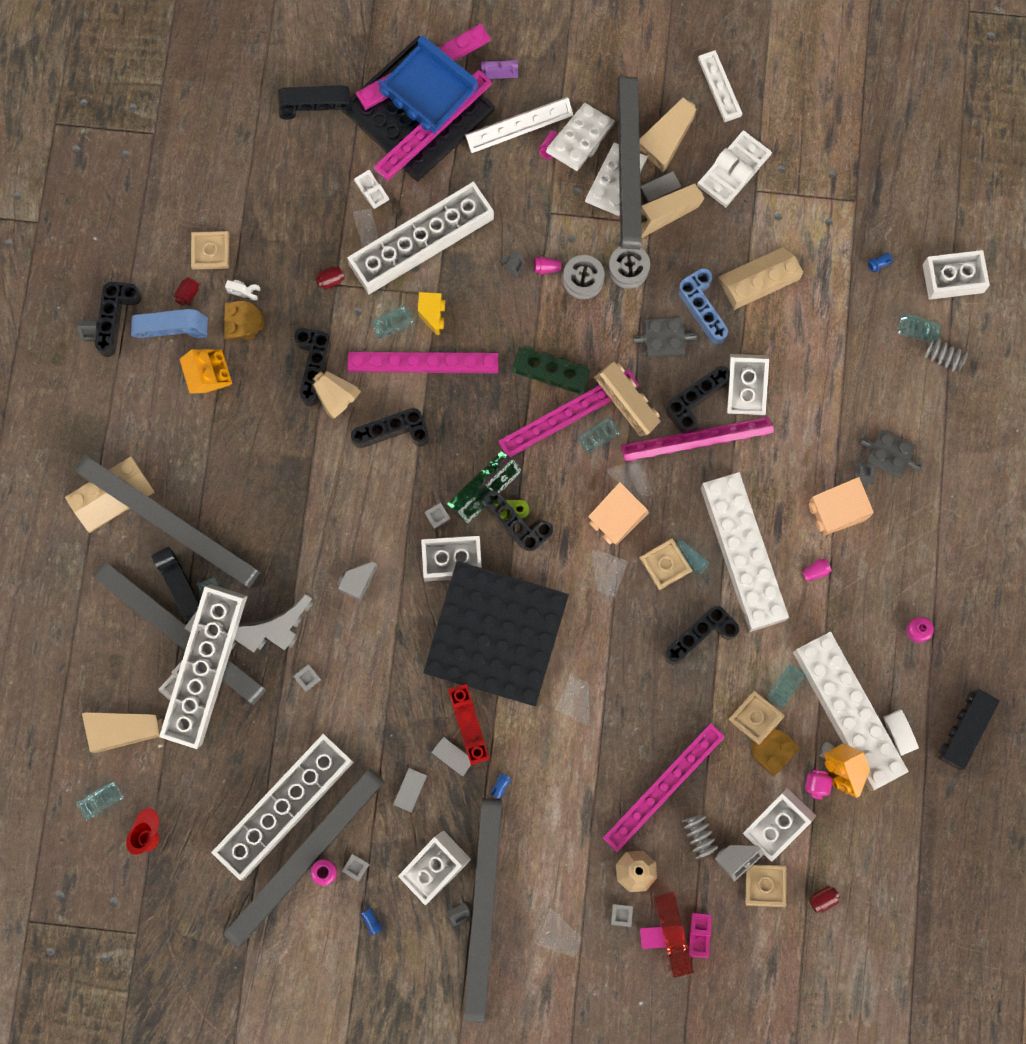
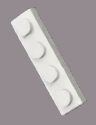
[698,50,742,122]

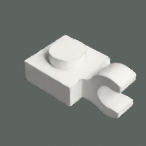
[225,280,261,300]

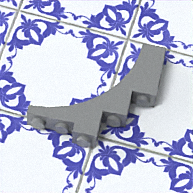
[184,591,314,653]

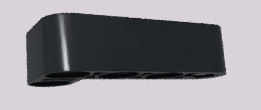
[278,85,351,120]
[95,282,142,357]
[294,328,331,406]
[666,366,730,433]
[351,408,429,448]
[481,490,553,551]
[151,546,200,624]
[664,606,739,665]

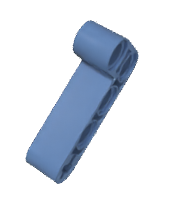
[678,269,728,345]
[131,309,208,338]

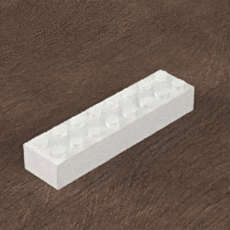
[347,182,494,295]
[701,472,789,632]
[159,584,247,749]
[793,632,909,792]
[211,734,354,881]

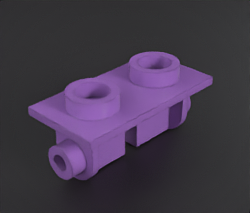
[481,60,518,79]

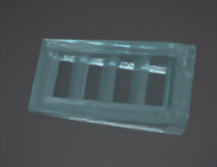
[371,305,415,339]
[898,313,941,342]
[578,417,621,454]
[677,540,709,578]
[767,664,805,709]
[77,782,123,821]

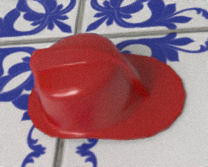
[126,808,159,855]

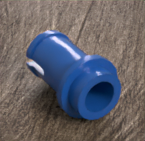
[868,252,893,272]
[490,773,511,799]
[360,908,383,936]

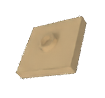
[191,231,229,270]
[639,538,693,591]
[729,691,785,745]
[746,864,786,907]

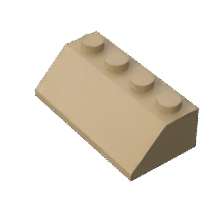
[717,247,803,310]
[594,362,661,436]
[65,457,155,533]

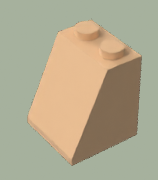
[809,477,874,536]
[588,483,649,545]

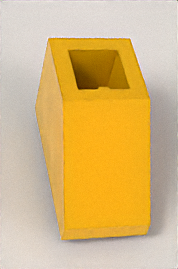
[418,292,445,335]

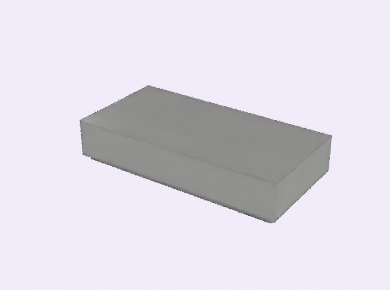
[641,171,681,203]
[431,737,471,777]
[393,768,427,813]

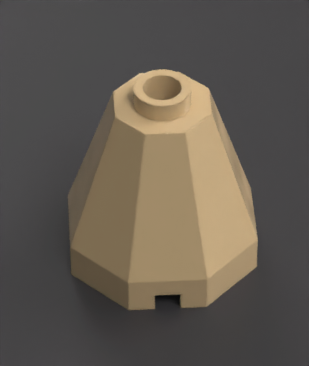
[313,371,361,419]
[616,851,657,892]

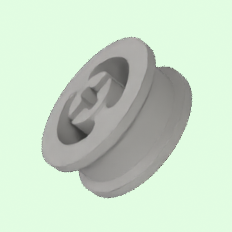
[608,247,650,289]
[563,255,605,299]

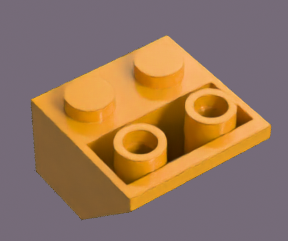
[179,349,232,393]
[824,743,870,798]

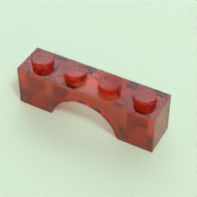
[653,892,694,978]

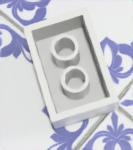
[923,250,990,300]
[421,536,482,582]

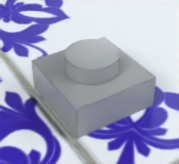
[424,503,451,530]
[293,664,321,692]
[342,854,370,882]
[611,904,633,927]

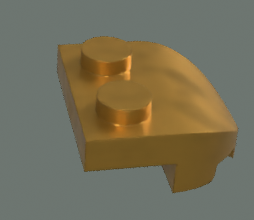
[224,301,265,341]
[751,729,801,777]

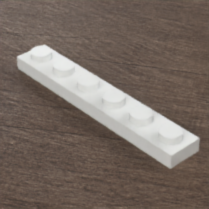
[465,97,573,153]

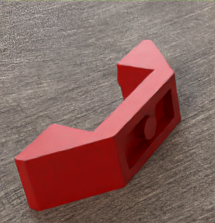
[448,684,490,765]

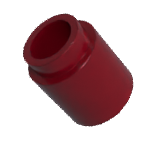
[315,266,345,290]
[173,277,199,306]
[809,885,840,913]

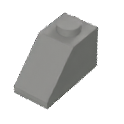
[337,562,377,601]
[715,845,763,882]

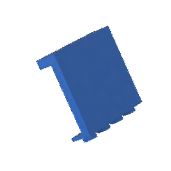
[378,35,478,134]

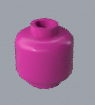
[906,617,934,643]
[805,769,833,799]
[311,859,338,886]

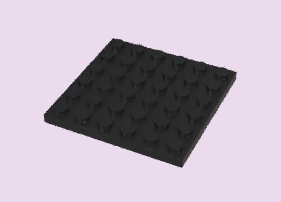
[342,36,495,182]
[423,561,569,707]

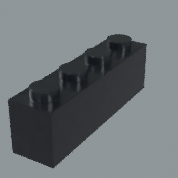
[939,689,1000,771]

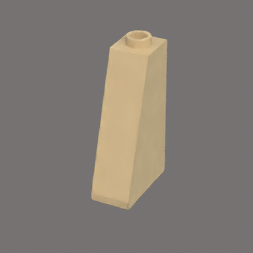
[639,98,696,172]
[641,183,704,238]
[82,713,164,753]

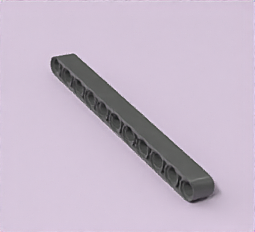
[617,76,642,250]
[73,455,261,588]
[92,561,266,705]
[224,768,385,949]
[464,798,502,1023]

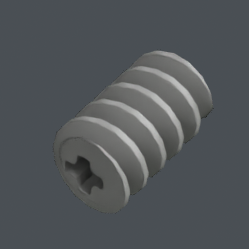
[924,338,968,372]
[681,814,718,859]

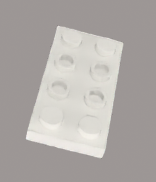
[546,103,615,171]
[697,130,772,208]
[585,143,648,216]

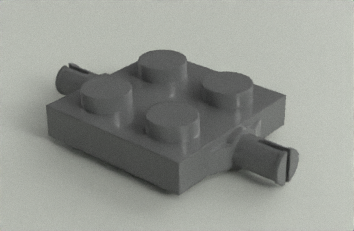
[633,318,697,357]
[860,429,922,479]

